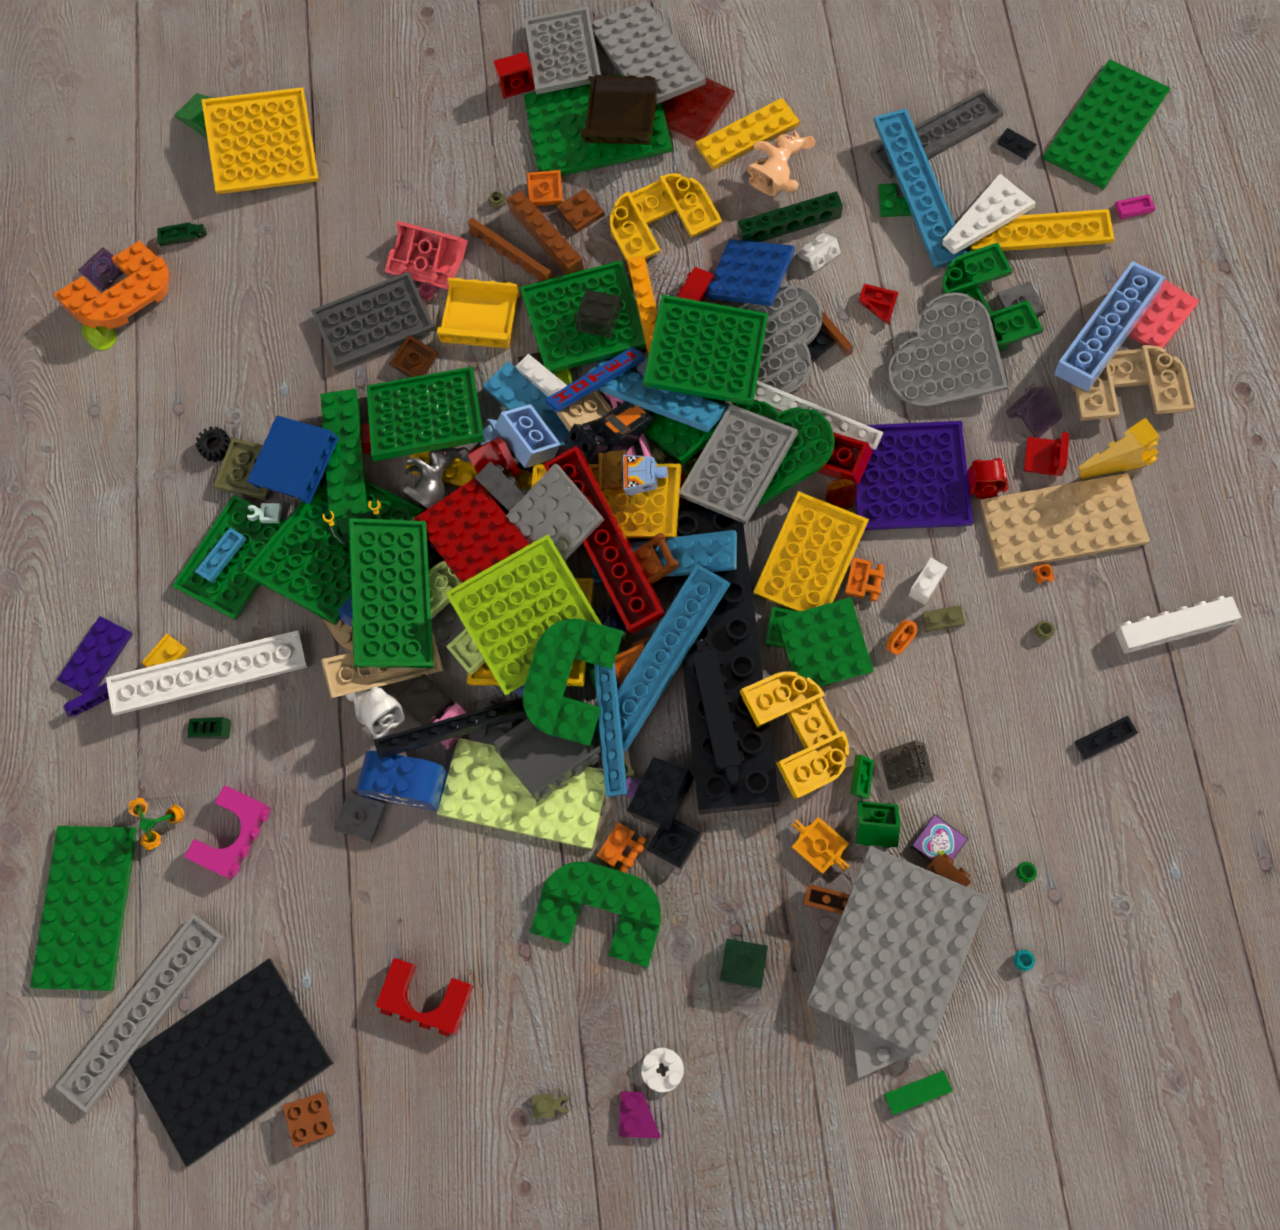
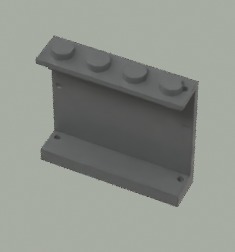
[494,718,601,802]

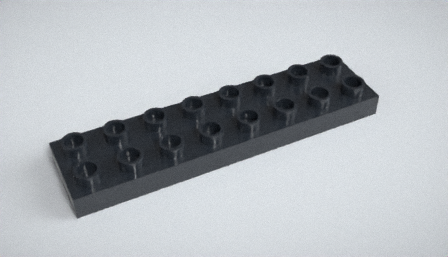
[673,508,779,815]

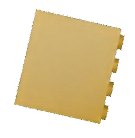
[437,278,519,349]

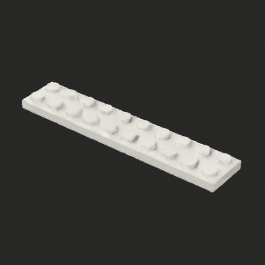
[106,630,307,716]

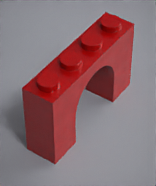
[375,958,474,1037]

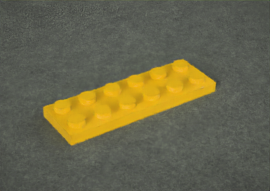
[695,98,800,170]

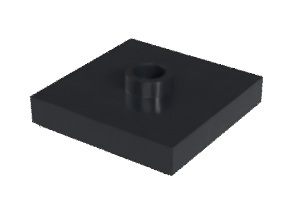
[646,819,702,870]

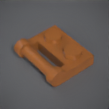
[634,533,679,584]

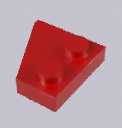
[859,283,899,324]

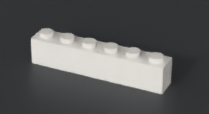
[1115,596,1242,654]

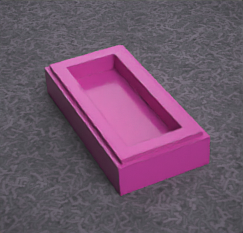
[1114,194,1155,219]

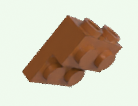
[925,853,971,887]

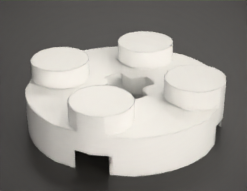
[641,1048,684,1092]

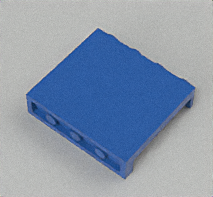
[247,415,339,505]

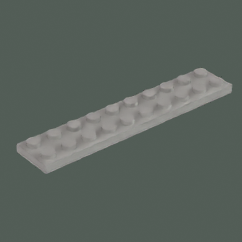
[55,913,226,1113]

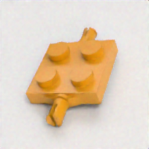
[791,817,850,875]

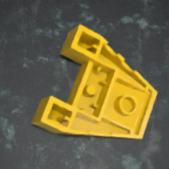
[1078,418,1160,480]

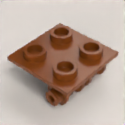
[282,1092,335,1148]

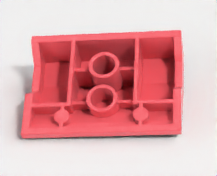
[385,221,468,290]

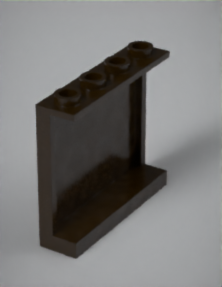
[581,75,658,145]

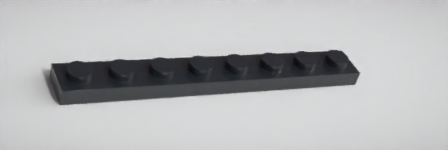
[373,697,527,759]

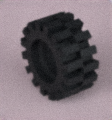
[196,426,231,462]

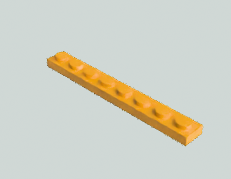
[627,256,658,357]

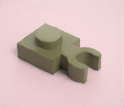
[532,1094,570,1118]

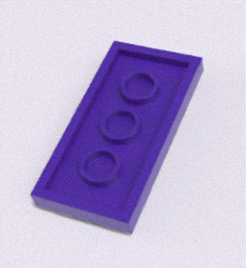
[57,616,133,694]

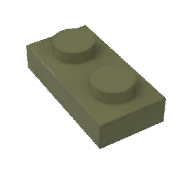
[922,605,965,632]

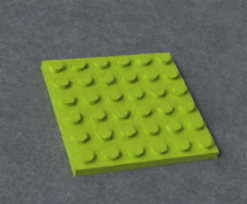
[445,534,602,696]

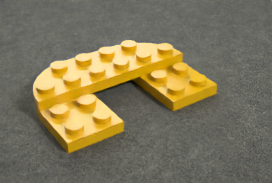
[610,173,722,262]
[739,672,849,800]

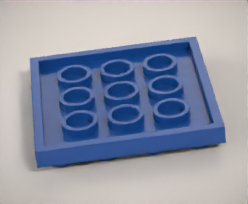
[705,239,795,306]

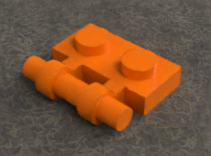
[845,557,885,602]
[596,822,647,873]

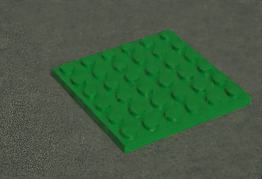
[520,260,646,373]
[643,294,768,406]
[366,366,484,461]

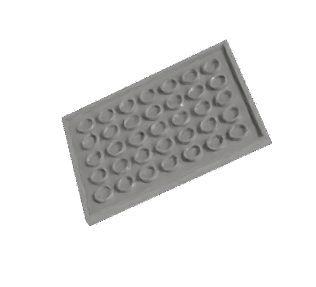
[806,846,989,1058]

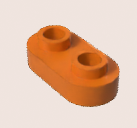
[886,620,917,655]

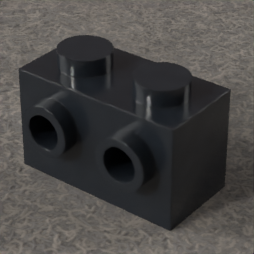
[564,423,609,464]

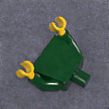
[323,500,382,551]

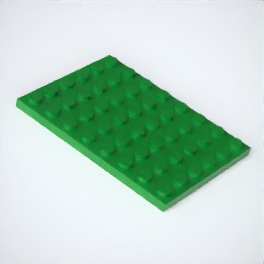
[523,74,673,176]
[243,474,424,626]

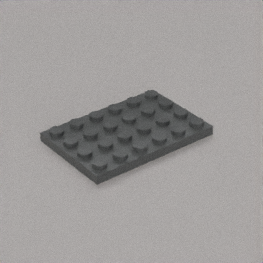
[311,271,435,370]

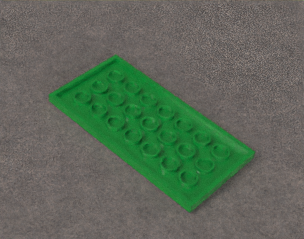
[1042,59,1171,189]
[348,518,434,668]
[30,826,137,991]

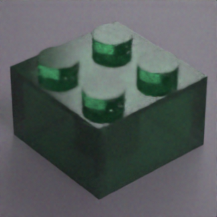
[719,938,768,990]

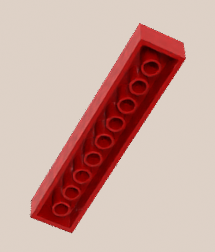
[543,446,666,634]

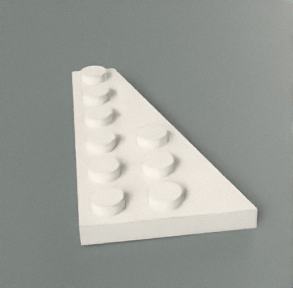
[942,174,1036,254]

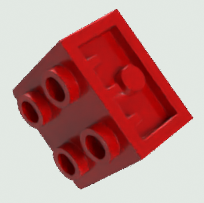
[1024,432,1069,476]
[467,436,521,477]

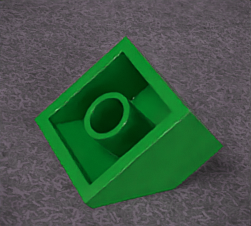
[856,801,901,848]

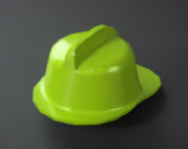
[82,324,117,350]

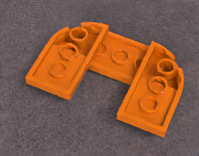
[53,240,171,329]

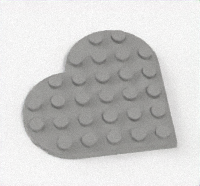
[739,284,822,395]
[889,293,1008,408]

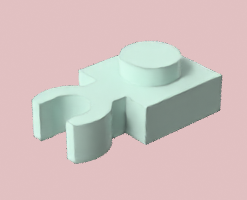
[247,503,282,523]

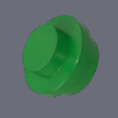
[1016,862,1037,883]

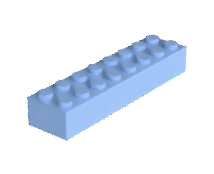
[1054,261,1165,392]

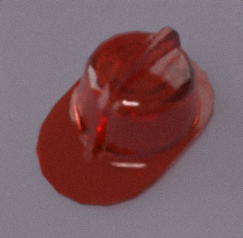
[826,478,857,510]

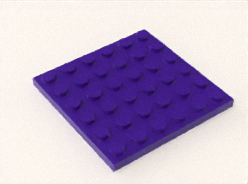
[854,421,973,530]

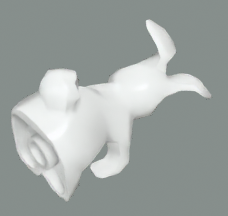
[346,687,405,739]

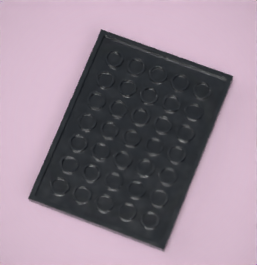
[128,958,334,1167]

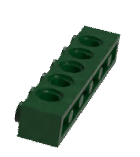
[737,191,843,242]

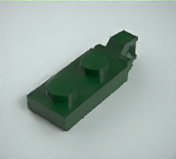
[157,222,207,247]

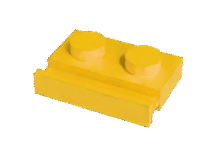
[141,633,189,667]

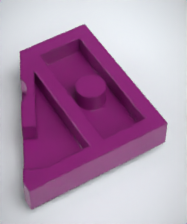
[619,1091,661,1139]

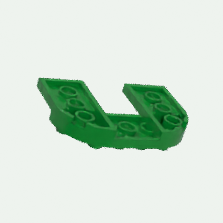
[941,242,1043,350]
[523,618,623,746]
[530,862,661,968]

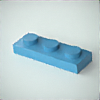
[195,527,247,583]

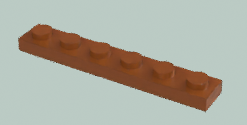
[468,218,552,282]

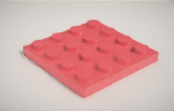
[1128,280,1199,348]

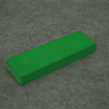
[884,1070,953,1115]

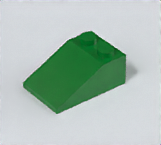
[174,93,213,139]

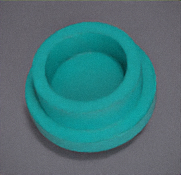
[1013,950,1035,971]

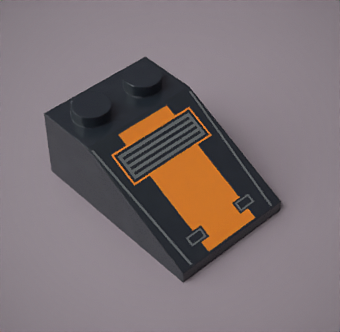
[591,401,655,452]

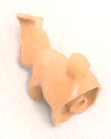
[747,130,816,196]

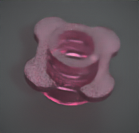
[419,282,437,301]

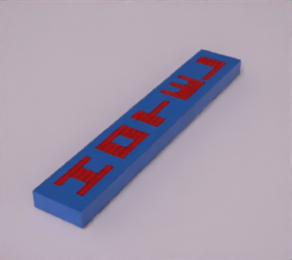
[545,347,644,413]

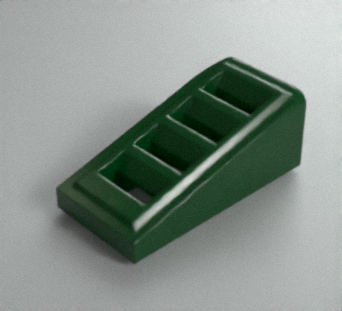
[187,717,231,739]

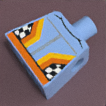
[623,455,668,496]

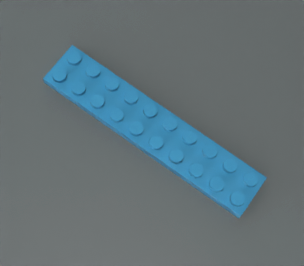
[873,109,967,269]
[594,564,730,751]

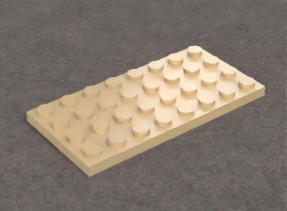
[979,473,1150,571]

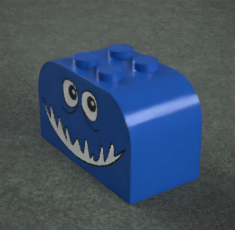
[356,751,448,811]

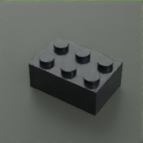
[627,757,694,832]

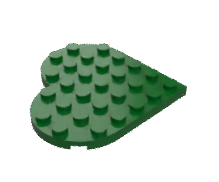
[727,401,835,509]

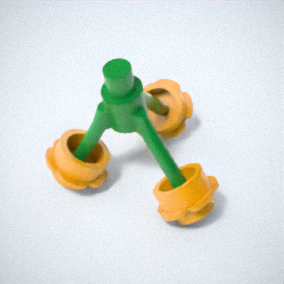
[128,798,184,850]

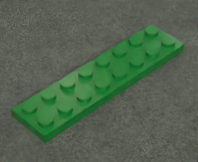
[320,388,368,523]

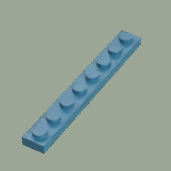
[594,662,627,797]

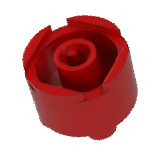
[967,458,1009,499]

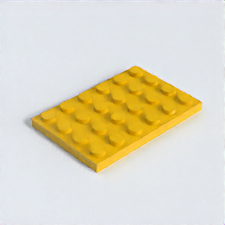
[753,491,869,612]

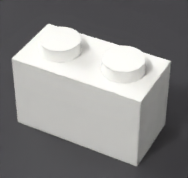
[909,558,947,605]

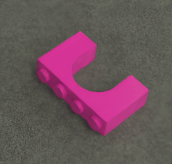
[184,785,271,880]

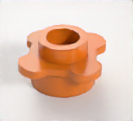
[1033,564,1055,584]

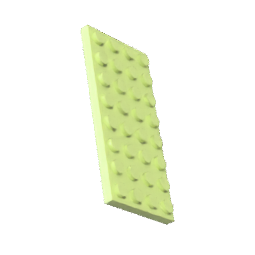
[437,738,606,850]

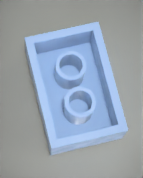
[495,404,561,468]

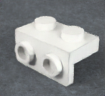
[797,233,841,271]

